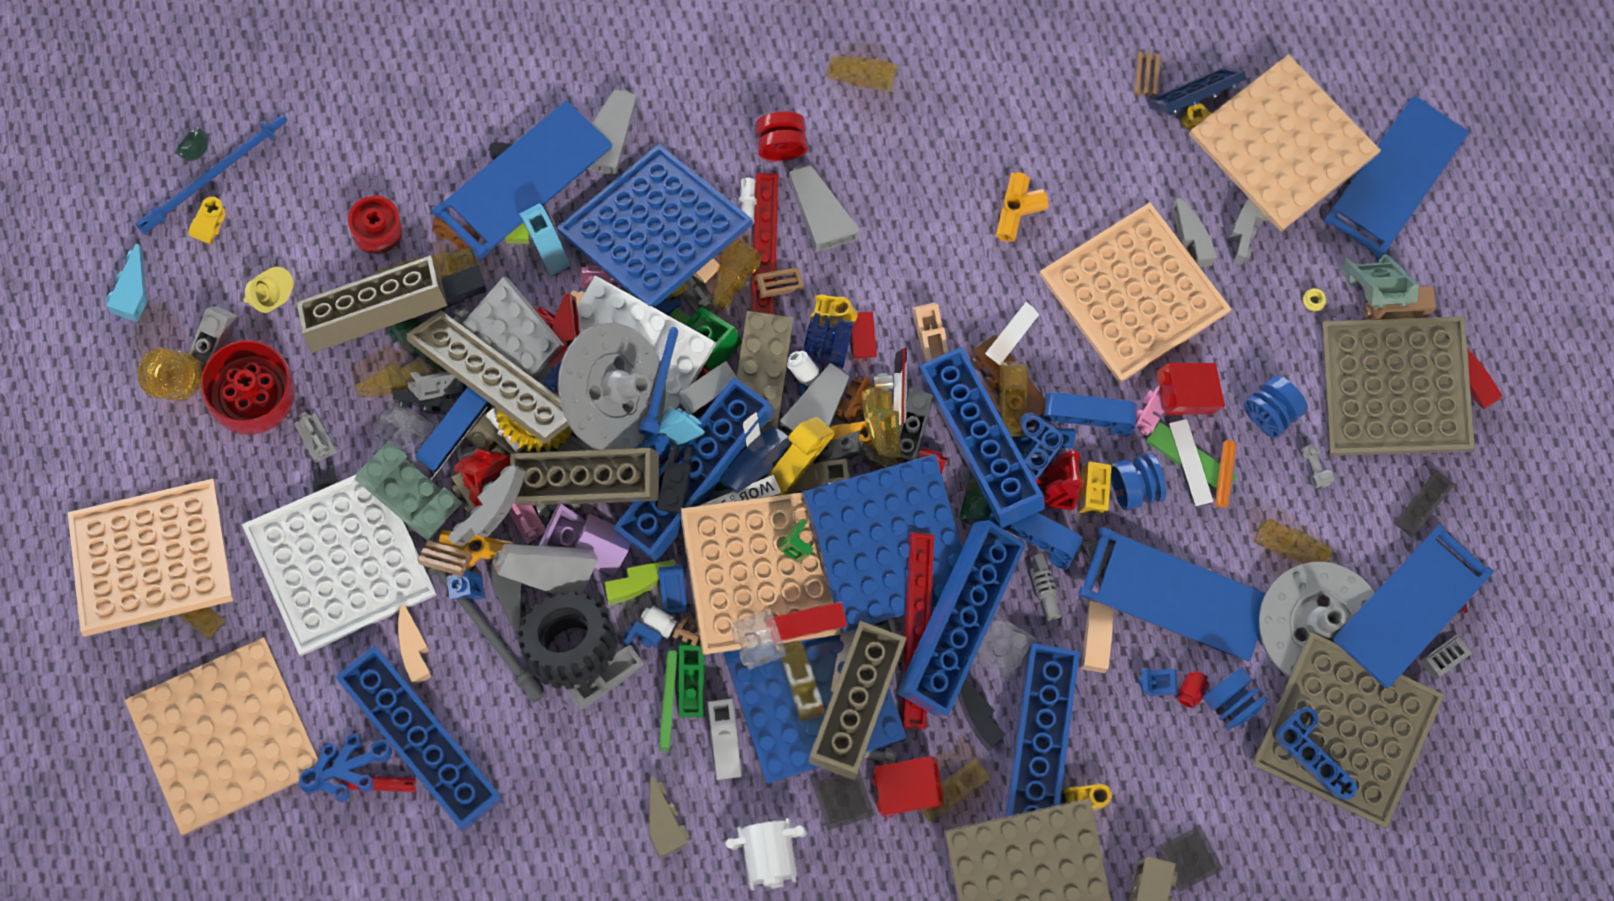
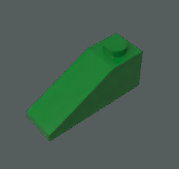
[679,639,706,717]

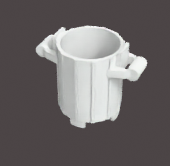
[726,818,807,890]

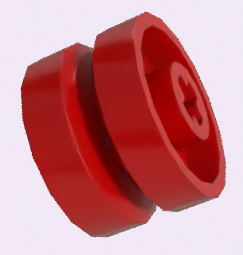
[755,111,808,162]
[348,195,403,254]

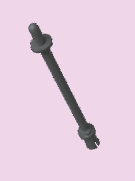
[420,547,546,703]

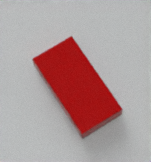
[850,312,877,359]

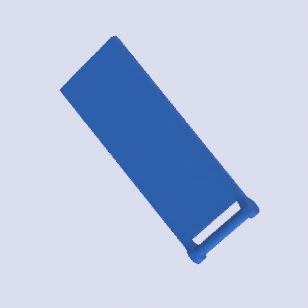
[1323,96,1469,259]
[432,101,612,260]
[1333,524,1495,689]
[1078,527,1266,661]

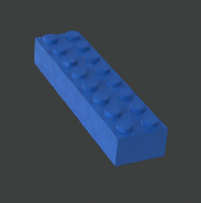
[919,347,1045,528]
[613,377,775,563]
[896,520,1026,716]
[1004,643,1080,817]
[336,646,502,833]

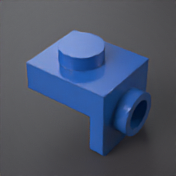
[1139,668,1178,696]

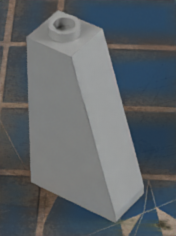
[588,89,637,176]
[788,165,860,253]
[778,363,849,441]
[493,544,598,596]

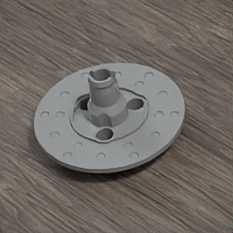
[558,323,666,450]
[1259,562,1375,678]

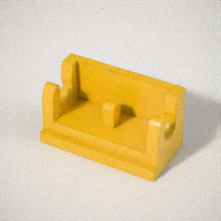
[1078,462,1111,515]

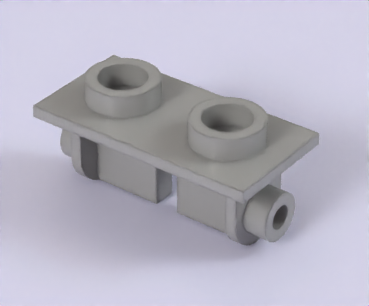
[294,412,337,463]

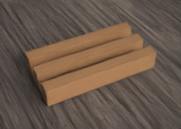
[1134,51,1161,97]
[754,267,805,299]
[417,541,473,576]
[673,616,700,646]

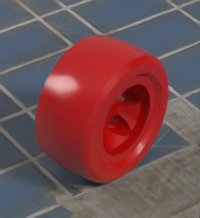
[201,340,295,435]

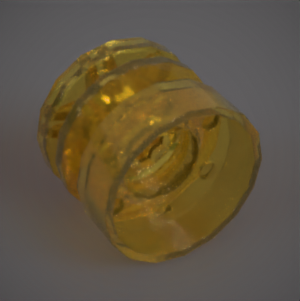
[137,348,202,401]

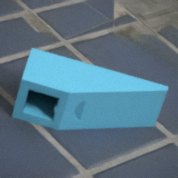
[519,203,571,276]
[106,244,147,322]
[657,407,705,446]

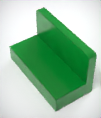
[778,518,814,563]

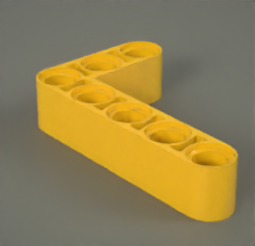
[766,417,835,497]

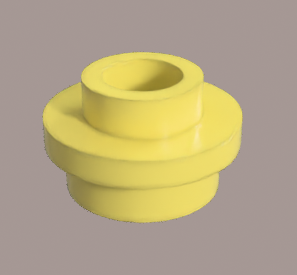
[1303,289,1326,311]

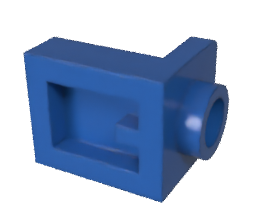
[447,570,485,600]
[623,621,662,648]

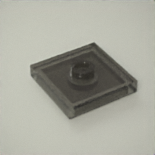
[812,769,875,831]
[1156,825,1224,892]

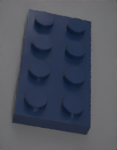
[1147,67,1247,115]

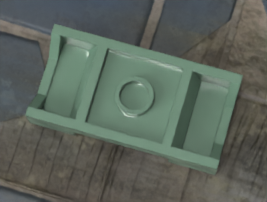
[1343,255,1419,307]
[355,441,463,541]

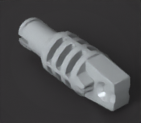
[1029,554,1061,621]

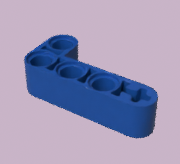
[415,387,492,472]
[1044,392,1137,437]
[1020,412,1063,481]
[989,511,1083,570]
[1275,707,1357,799]

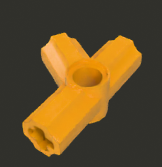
[995,172,1049,242]
[439,530,514,575]

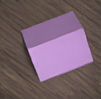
[539,504,585,548]
[574,514,630,577]

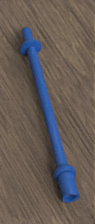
[135,115,287,235]

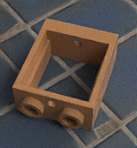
[1364,286,1436,320]

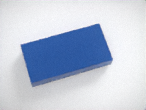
[659,565,688,614]

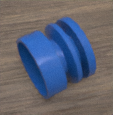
[1244,375,1308,438]
[1111,453,1167,511]
[1202,667,1269,731]

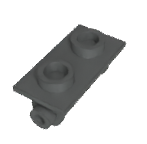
[678,275,717,312]
[818,431,867,463]

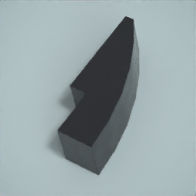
[420,265,487,316]
[958,679,1005,752]

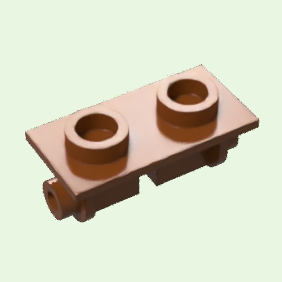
[432,217,481,253]
[835,376,873,424]

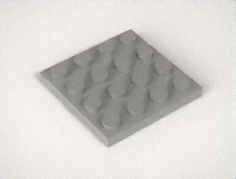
[461,277,564,378]

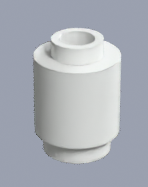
[787,351,820,386]
[640,606,678,639]

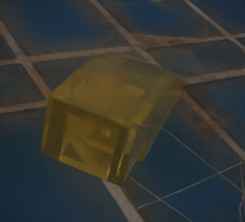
[826,56,898,92]
[354,357,431,397]
[861,387,901,458]
[1254,519,1333,564]
[778,641,824,722]
[921,758,992,823]

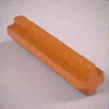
[1215,440,1237,508]

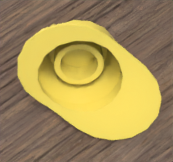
[243,267,294,313]

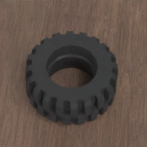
[518,591,617,689]

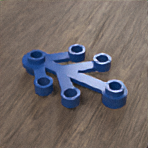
[299,734,392,802]

